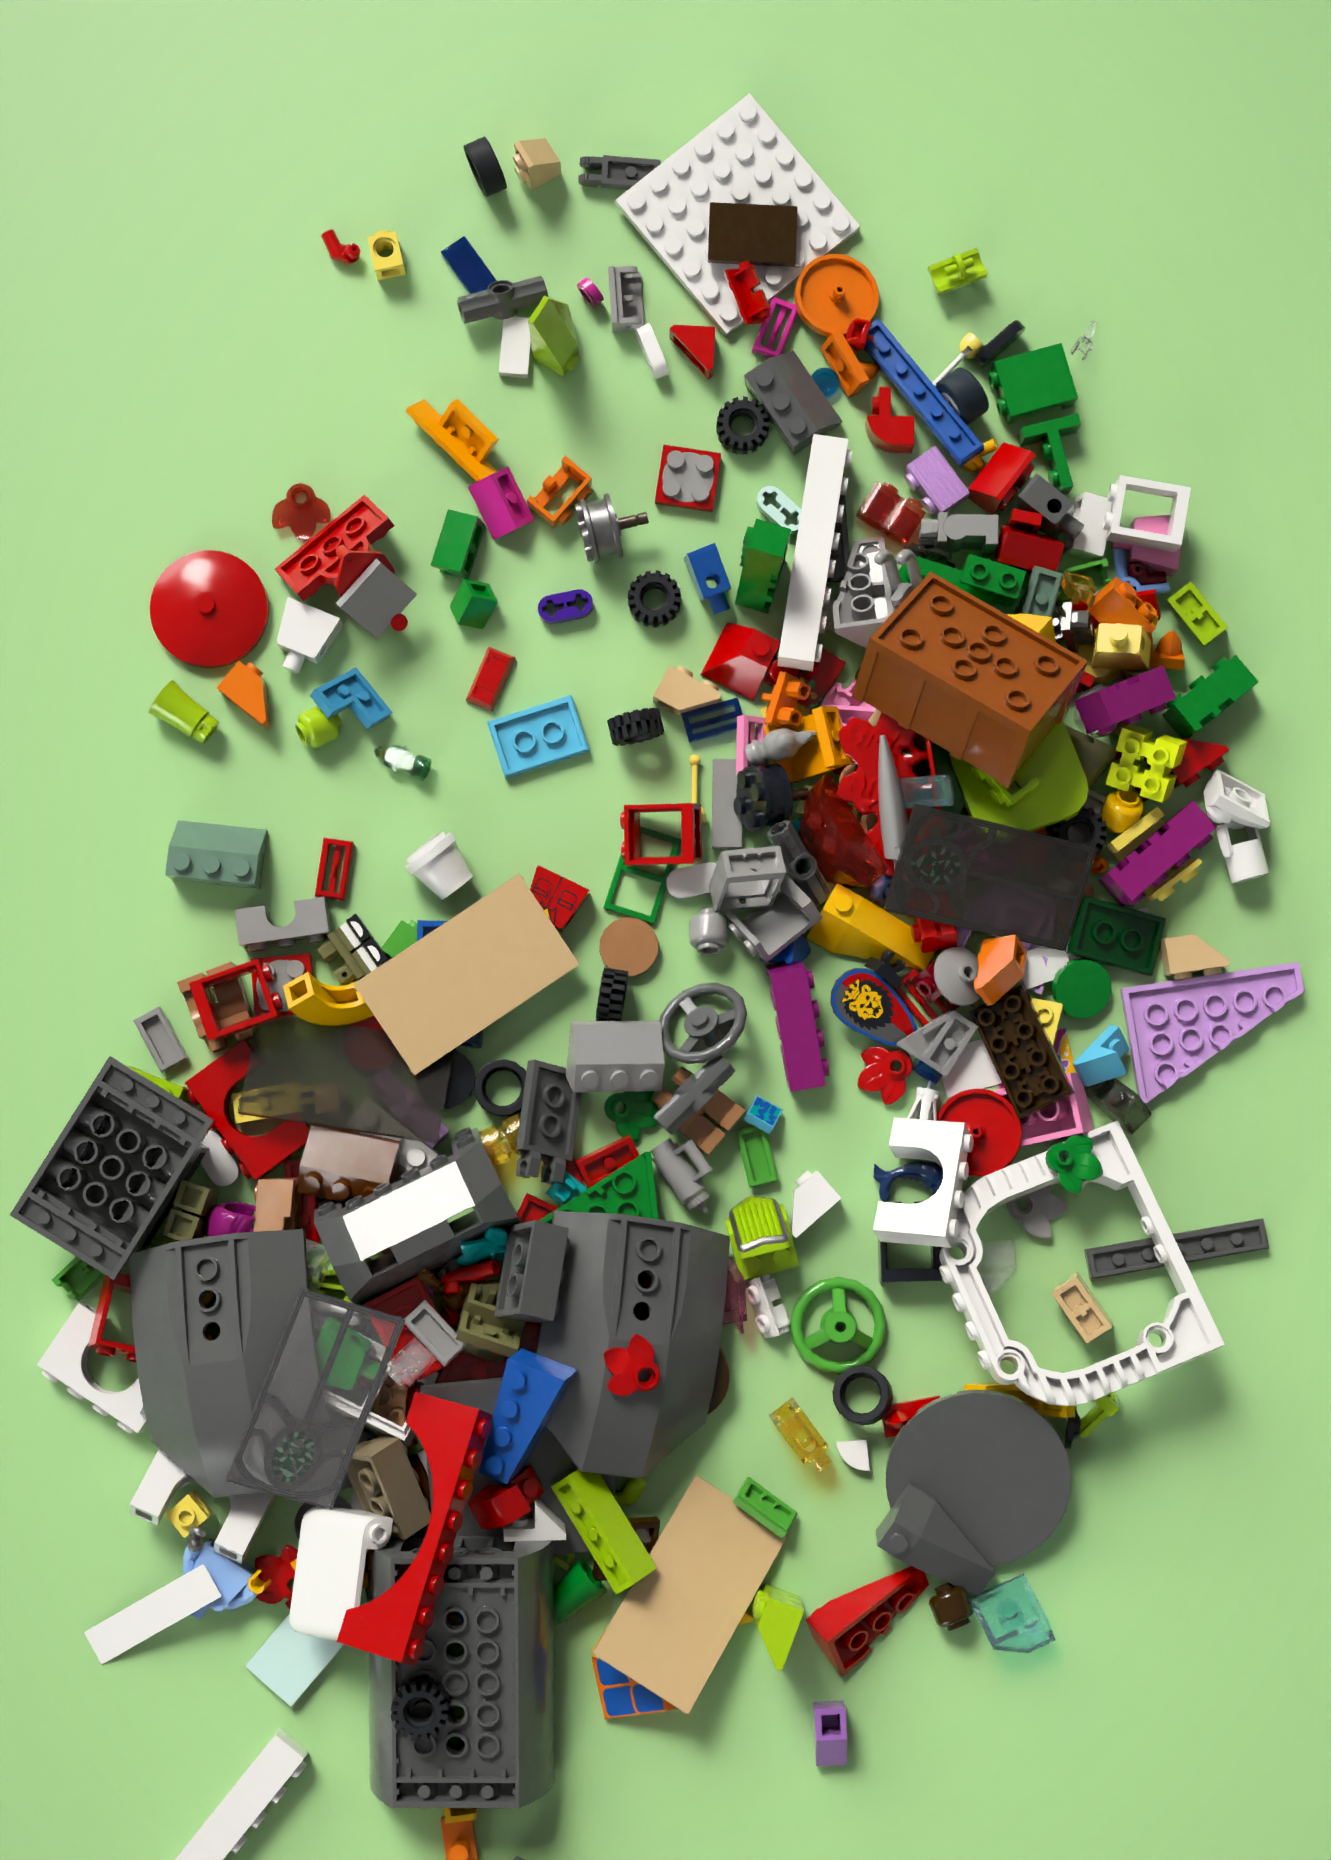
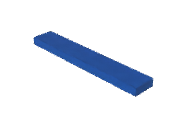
[864,318,984,467]

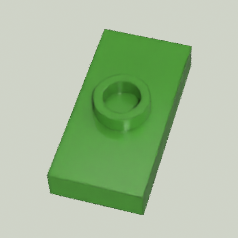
[732,1477,798,1539]

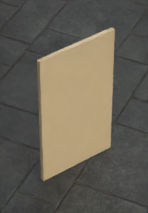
[353,874,580,1075]
[592,1475,789,1714]

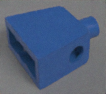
[683,543,731,615]

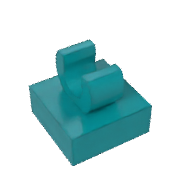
[545,1170,588,1206]

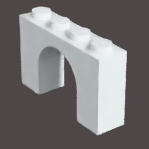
[873,1118,974,1248]
[37,1302,148,1434]
[130,1449,275,1564]

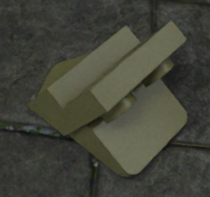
[455,1279,526,1363]

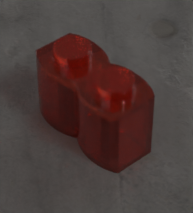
[856,482,926,547]

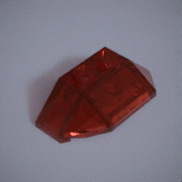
[798,773,888,887]

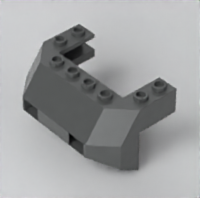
[314,1127,522,1305]

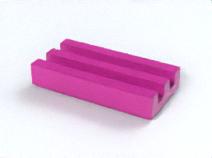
[752,296,798,358]

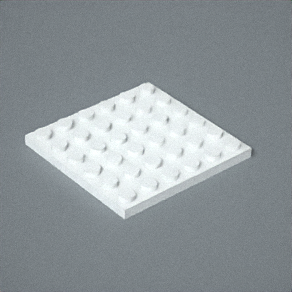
[615,93,860,337]

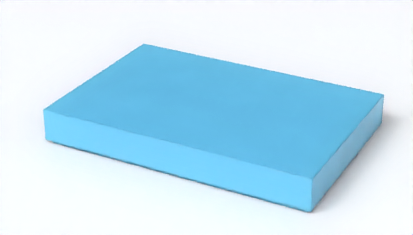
[487,695,590,779]

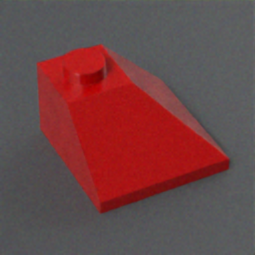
[701,622,781,701]

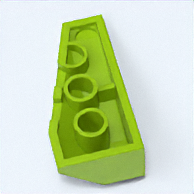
[528,296,580,378]

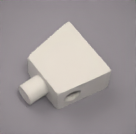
[277,597,344,674]

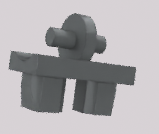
[1052,602,1095,653]

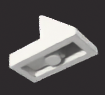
[503,1498,566,1542]

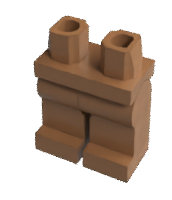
[177,962,254,1053]
[653,1067,746,1155]

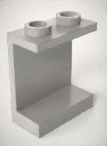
[725,874,822,963]

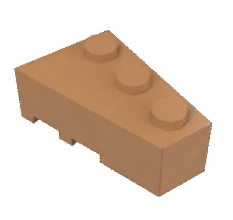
[253,1177,302,1232]

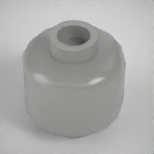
[689,908,728,955]

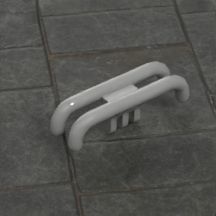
[874,549,923,611]

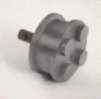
[575,493,649,564]

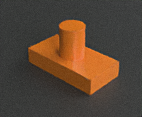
[441,1816,479,1860]

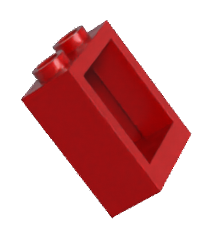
[620,803,702,865]
[189,959,284,1042]
[88,1273,137,1363]

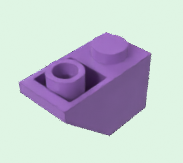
[813,1700,847,1766]

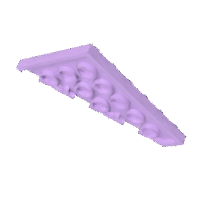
[1120,962,1304,1104]

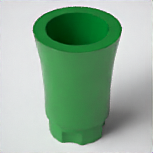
[554,1559,607,1628]

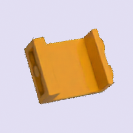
[763,706,851,783]

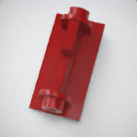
[725,261,771,325]

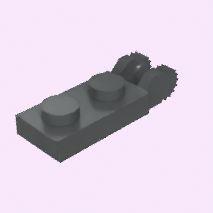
[578,155,661,190]

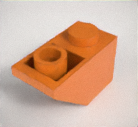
[1088,576,1158,633]
[974,935,1027,1006]

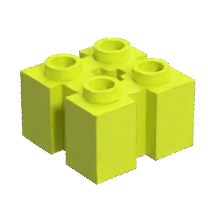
[1105,724,1187,803]

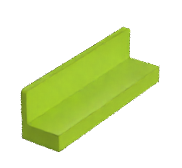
[551,1470,656,1595]

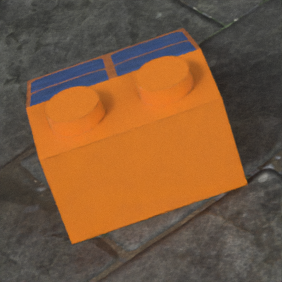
[591,1656,695,1719]

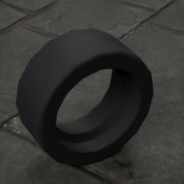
[463,136,507,197]
[474,1059,526,1117]
[832,1365,893,1426]

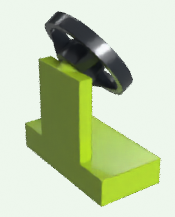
[1064,1392,1120,1449]

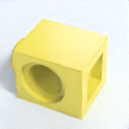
[367,230,406,280]
[165,1490,214,1538]

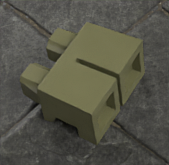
[162,1179,220,1241]

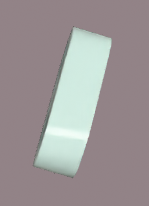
[756,486,801,535]

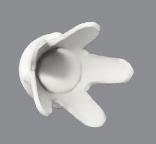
[907,1081,940,1121]

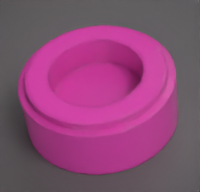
[577,277,604,307]

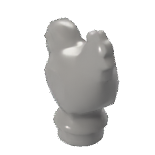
[745,728,817,767]

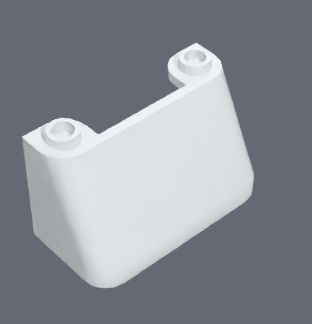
[289,1507,393,1641]

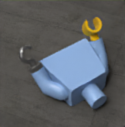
[183,1527,272,1620]

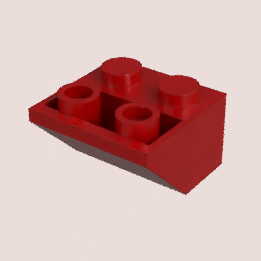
[968,442,1036,515]

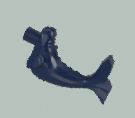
[873,1161,943,1202]

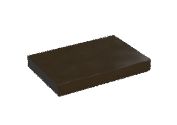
[708,202,798,267]

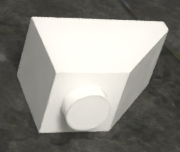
[791,1170,841,1238]

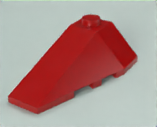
[806,1566,929,1677]

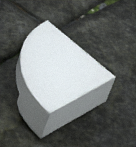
[836,1439,870,1471]

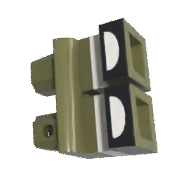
[317,913,389,985]

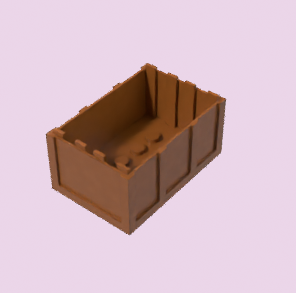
[852,572,1088,788]

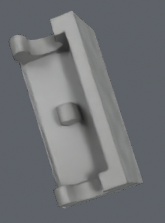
[608,266,644,333]

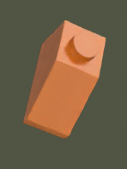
[216,661,270,729]

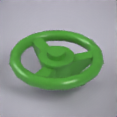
[790,1277,887,1375]

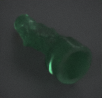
[374,745,432,781]

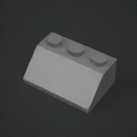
[566,1021,665,1092]

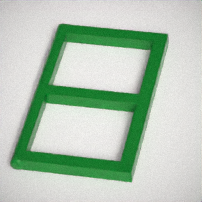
[603,826,681,924]

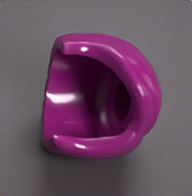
[206,1201,256,1237]

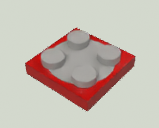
[655,445,721,512]
[250,953,313,1017]

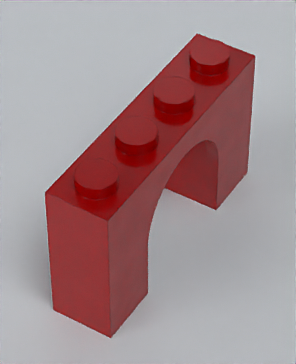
[185,1040,311,1180]

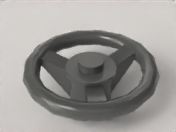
[659,982,747,1064]

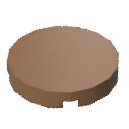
[599,917,658,977]

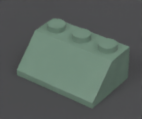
[165,820,267,889]

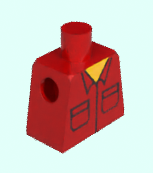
[530,865,590,932]

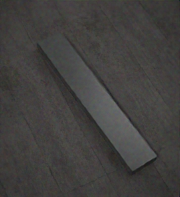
[1084,1218,1269,1279]

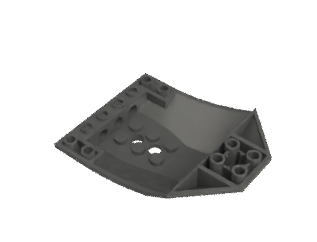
[536,1211,730,1479]
[129,1229,330,1498]

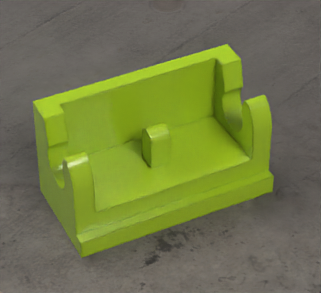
[1167,581,1228,646]

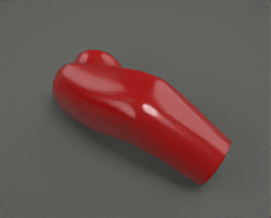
[441,1259,501,1294]

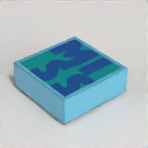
[743,1095,783,1134]

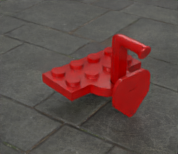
[274,495,408,631]

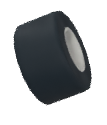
[936,367,989,425]

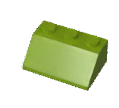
[751,1583,804,1671]

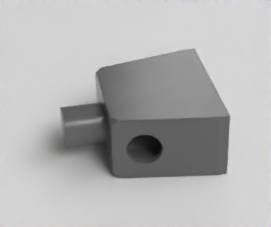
[1018,473,1084,539]

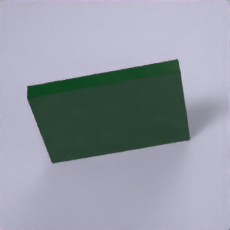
[1066,895,1166,976]

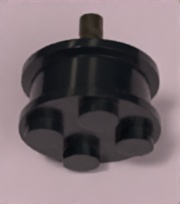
[733,764,810,832]

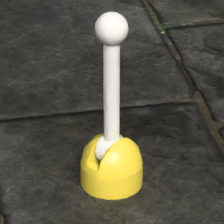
[932,332,984,387]

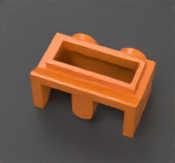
[527,456,593,528]

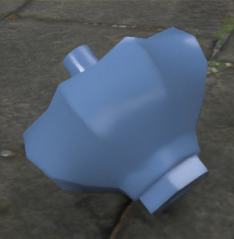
[868,873,901,906]

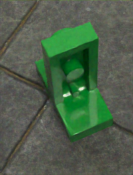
[1017,413,1081,495]

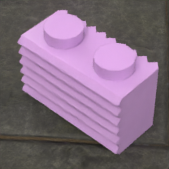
[904,446,970,517]

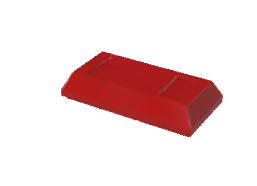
[466,647,516,712]

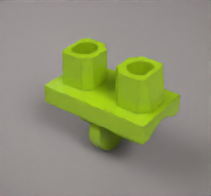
[928,248,988,295]

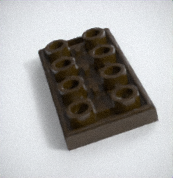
[970,985,1075,1120]

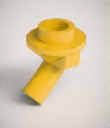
[961,438,999,474]

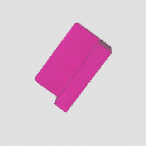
[468,467,534,539]

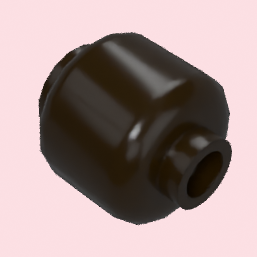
[929,1583,974,1631]

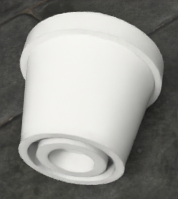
[404,831,473,900]

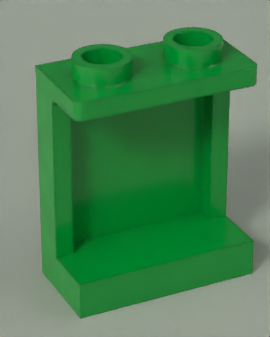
[988,343,1078,424]
[960,554,1026,600]

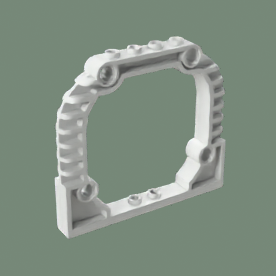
[939,1120,1225,1406]

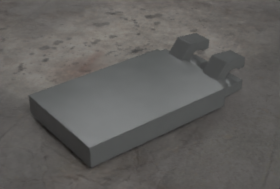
[516,1060,581,1184]

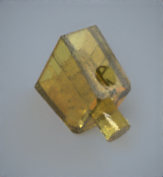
[769,1397,832,1471]

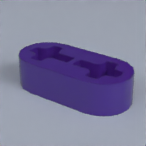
[538,589,593,624]

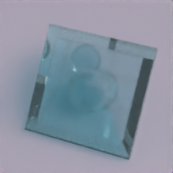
[969,1573,1056,1653]

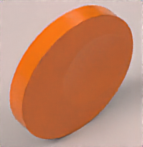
[794,254,879,338]

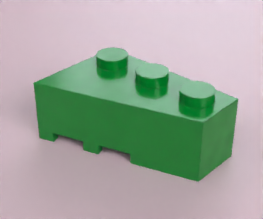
[1162,655,1259,739]

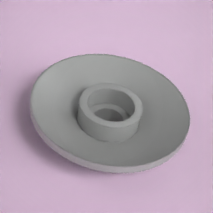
[934,947,981,1006]

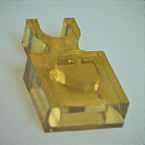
[1061,571,1097,608]

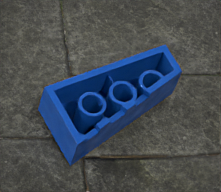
[479,1348,578,1484]

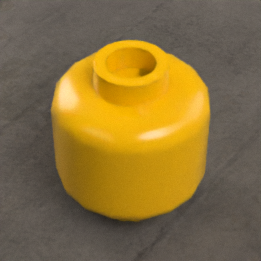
[1101,790,1144,834]

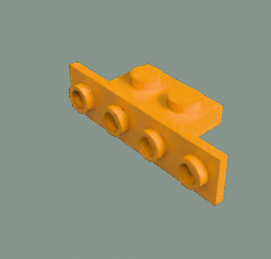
[405,399,499,482]

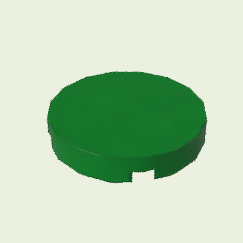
[1052,958,1112,1019]

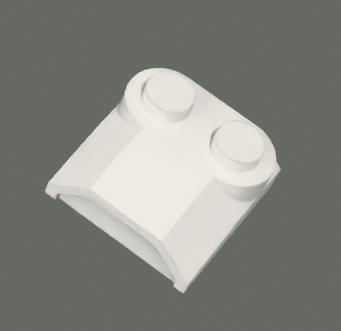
[1203,768,1271,829]

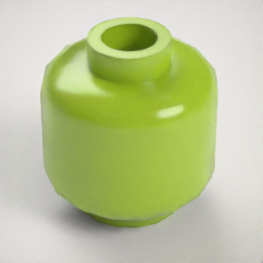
[295,706,342,748]

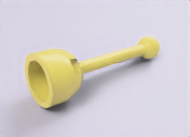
[689,754,706,826]

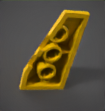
[806,883,935,970]

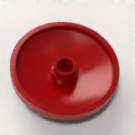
[150,550,269,668]

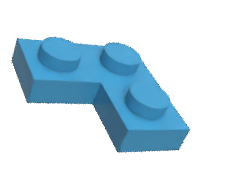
[310,667,393,730]

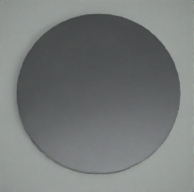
[886,1390,1071,1566]

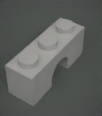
[235,897,332,952]

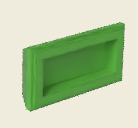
[735,1125,779,1188]

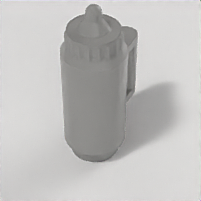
[651,1138,712,1214]

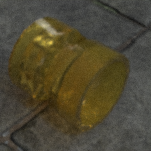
[479,1113,520,1167]

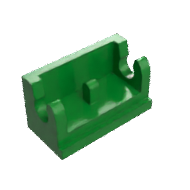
[431,509,486,579]

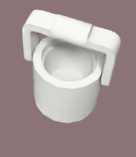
[1216,821,1270,884]

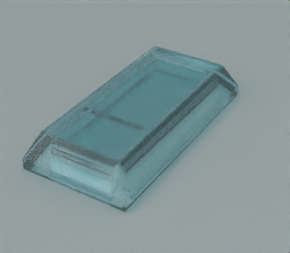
[900,774,955,808]

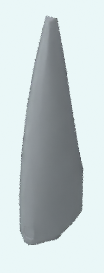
[878,735,912,870]

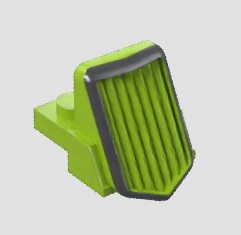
[725,1196,799,1281]

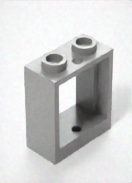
[709,846,786,912]

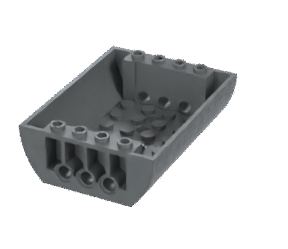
[368,1536,555,1808]

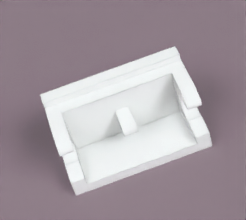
[1063,492,1112,560]

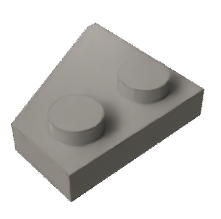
[896,1010,978,1077]

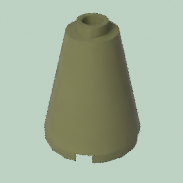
[1066,726,1118,790]

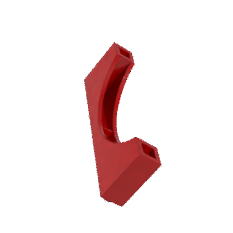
[337,1392,493,1666]

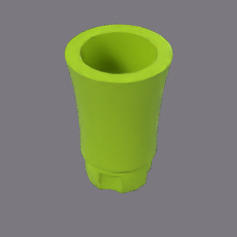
[148,680,220,744]

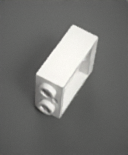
[1103,475,1191,553]

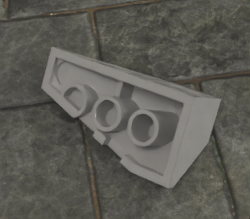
[832,536,894,648]

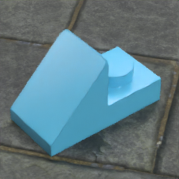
[1072,1024,1130,1087]

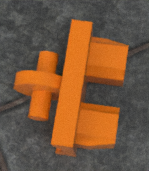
[761,671,811,729]

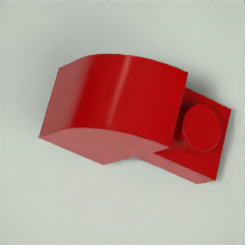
[865,387,914,453]
[467,1466,544,1529]

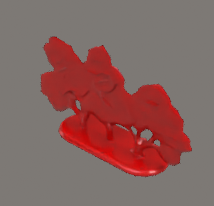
[835,712,948,882]

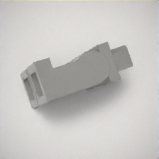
[918,512,999,558]

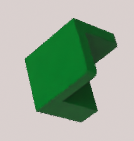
[450,579,498,629]

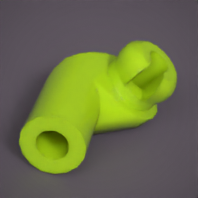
[616,1476,646,1506]

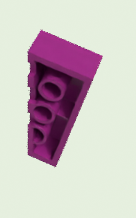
[1098,801,1217,907]
[765,961,830,1092]

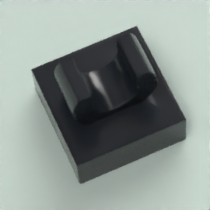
[864,950,906,989]

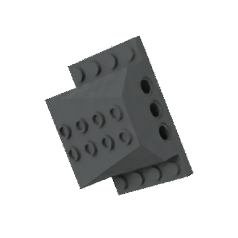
[10,1056,216,1280]

